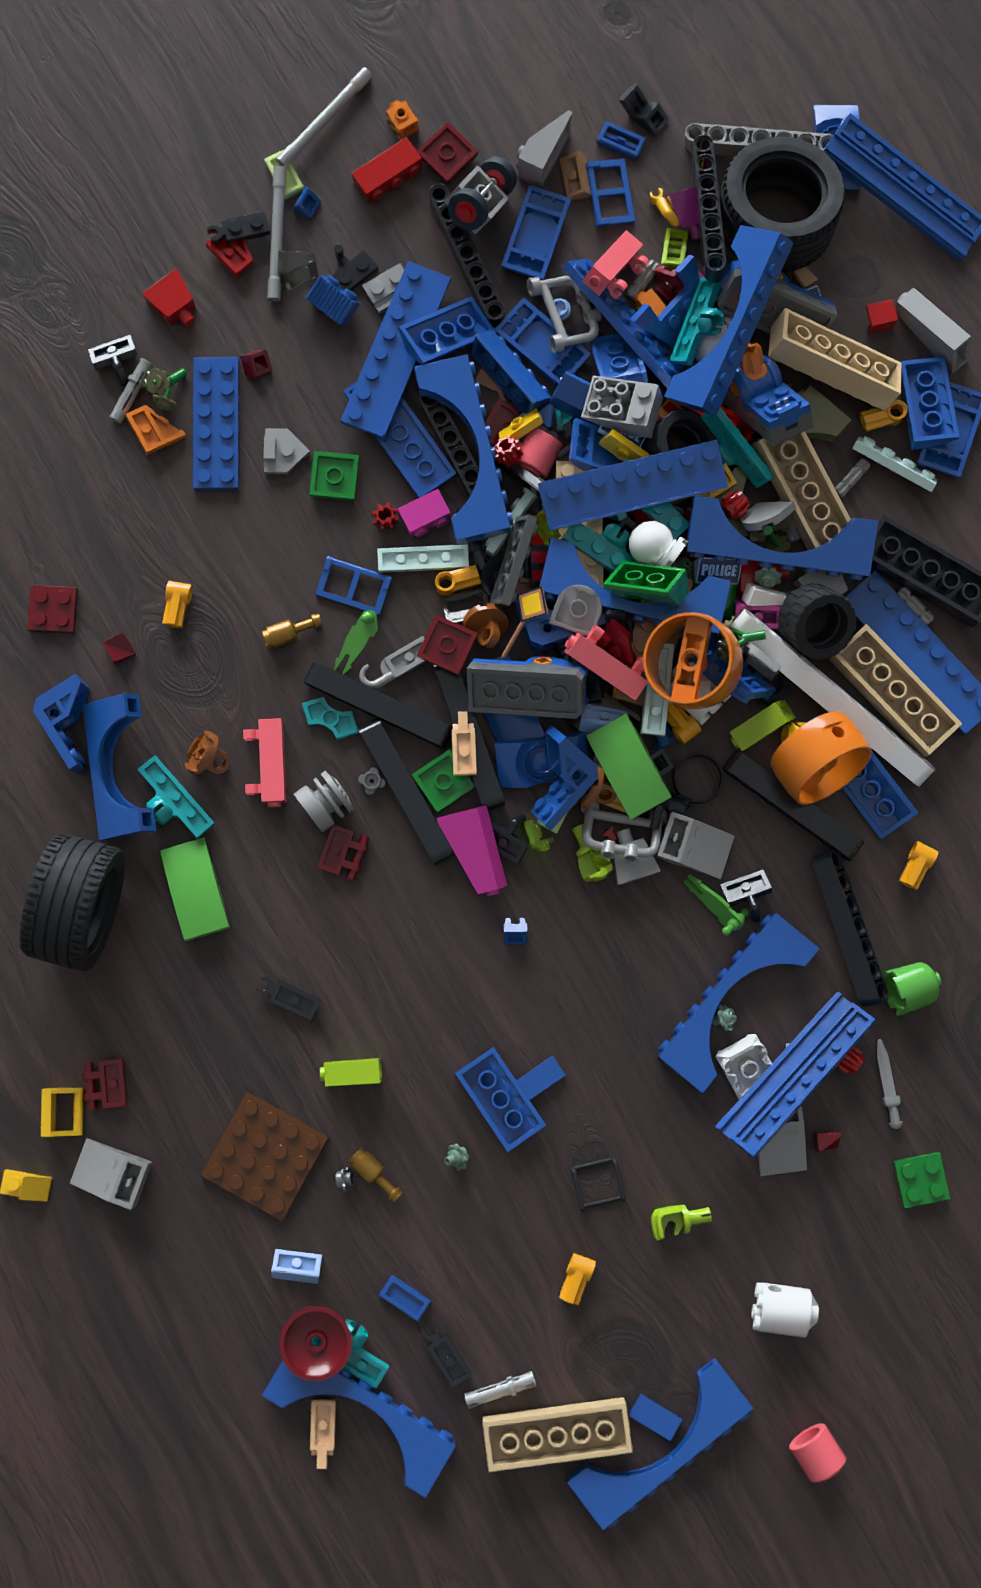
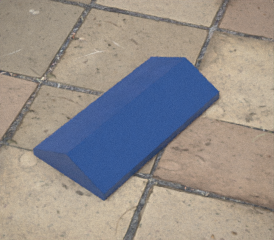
[398,296,496,365]
[548,371,600,427]
[842,752,918,839]

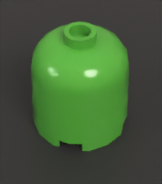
[882,962,942,1016]

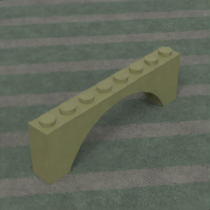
[714,385,851,538]

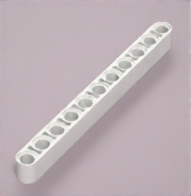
[731,609,936,787]

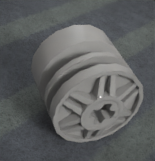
[294,771,354,833]

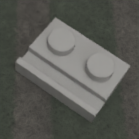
[362,263,404,315]

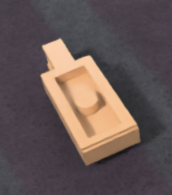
[452,712,477,776]
[310,1399,336,1469]

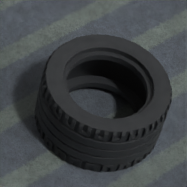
[719,136,845,272]
[20,833,125,972]

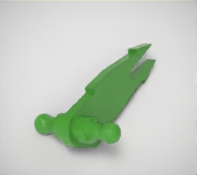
[334,610,378,675]
[684,874,749,936]

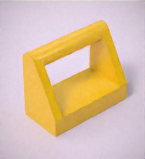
[41,1088,83,1137]

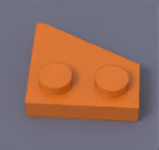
[125,405,186,455]

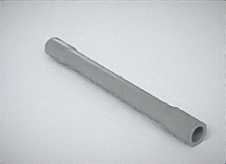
[276,67,373,167]
[267,166,287,302]

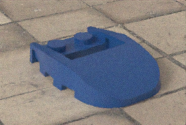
[691,638,776,704]

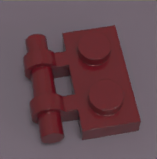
[317,825,370,881]
[82,1059,128,1110]

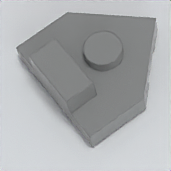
[263,428,310,475]

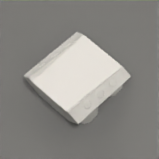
[715,1034,772,1099]

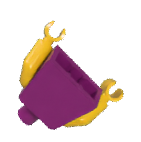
[650,187,711,240]

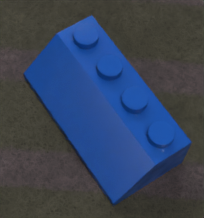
[471,330,551,414]

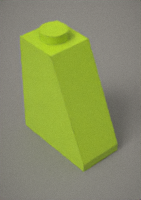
[730,700,796,751]
[320,1058,382,1086]

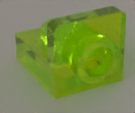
[536,510,561,546]
[523,819,554,852]

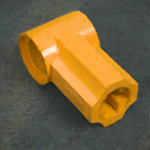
[860,400,907,432]
[435,565,481,596]
[162,581,192,628]
[666,702,702,745]
[898,841,938,890]
[559,1253,596,1305]

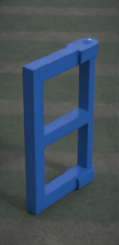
[585,159,635,228]
[315,556,392,615]

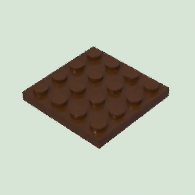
[201,1092,329,1221]

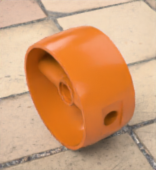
[643,613,743,709]
[771,711,872,805]

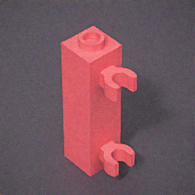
[582,230,650,299]
[564,625,648,701]
[243,718,287,808]

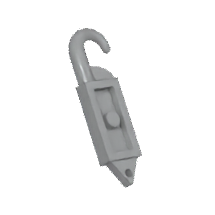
[359,636,426,689]

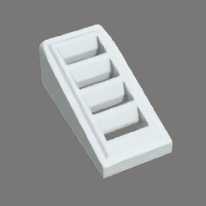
[742,583,789,606]

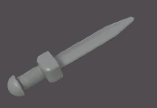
[877,1039,903,1129]

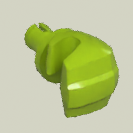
[572,824,613,882]
[651,1205,712,1241]

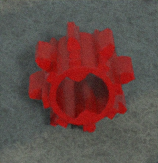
[494,436,524,467]
[720,490,750,520]
[371,502,399,532]
[836,1046,865,1075]

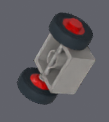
[444,157,517,234]

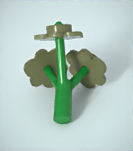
[143,368,187,410]
[747,515,793,553]
[716,616,766,664]

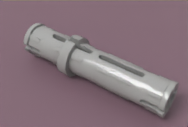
[109,358,154,424]
[464,1371,537,1409]

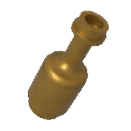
[262,614,323,649]
[348,1148,403,1202]

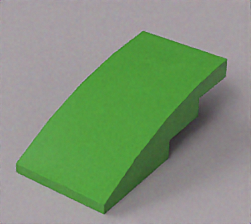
[586,713,672,819]
[160,837,230,942]

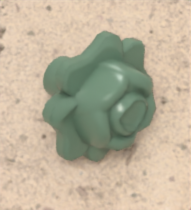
[673,557,694,579]
[754,566,782,588]
[712,1005,737,1031]
[444,1143,469,1171]

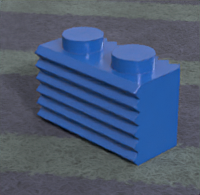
[306,275,360,325]

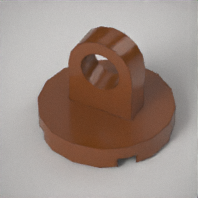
[463,603,509,649]
[185,731,230,775]
[575,764,617,809]

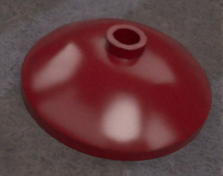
[279,1306,352,1381]

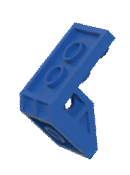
[589,333,648,383]
[514,597,607,654]
[33,674,90,775]
[531,725,598,831]

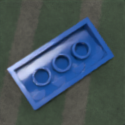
[900,357,960,450]
[466,654,546,742]
[454,1047,546,1152]

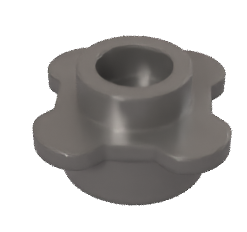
[358,768,386,795]
[336,1167,355,1192]

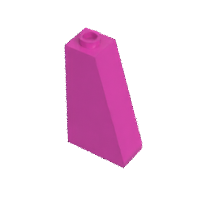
[437,805,507,896]

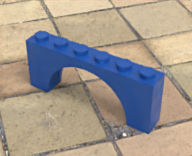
[82,693,156,840]

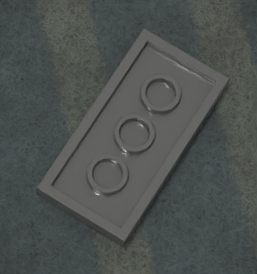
[489,515,538,606]

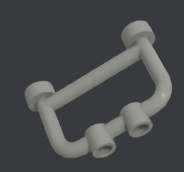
[527,276,601,354]
[581,801,668,863]

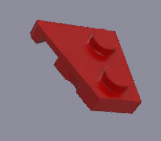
[206,234,253,277]

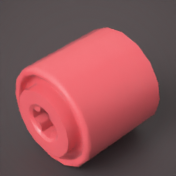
[518,428,563,479]
[789,1423,846,1483]

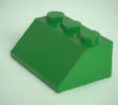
[603,561,688,605]

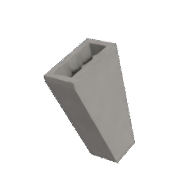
[896,288,971,374]

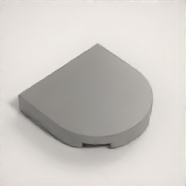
[741,501,796,531]
[549,585,602,636]
[740,642,781,681]

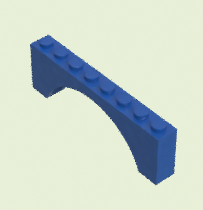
[664,225,794,416]
[414,354,513,545]
[685,496,878,580]
[539,537,731,640]
[657,913,820,1093]
[566,1358,753,1530]
[262,1361,456,1498]

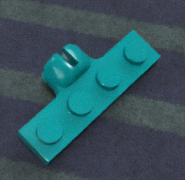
[670,277,725,366]
[701,407,774,488]
[624,459,689,539]
[561,523,638,573]
[137,755,215,839]
[312,1320,389,1388]

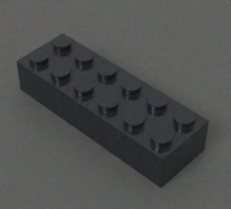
[871,515,981,628]

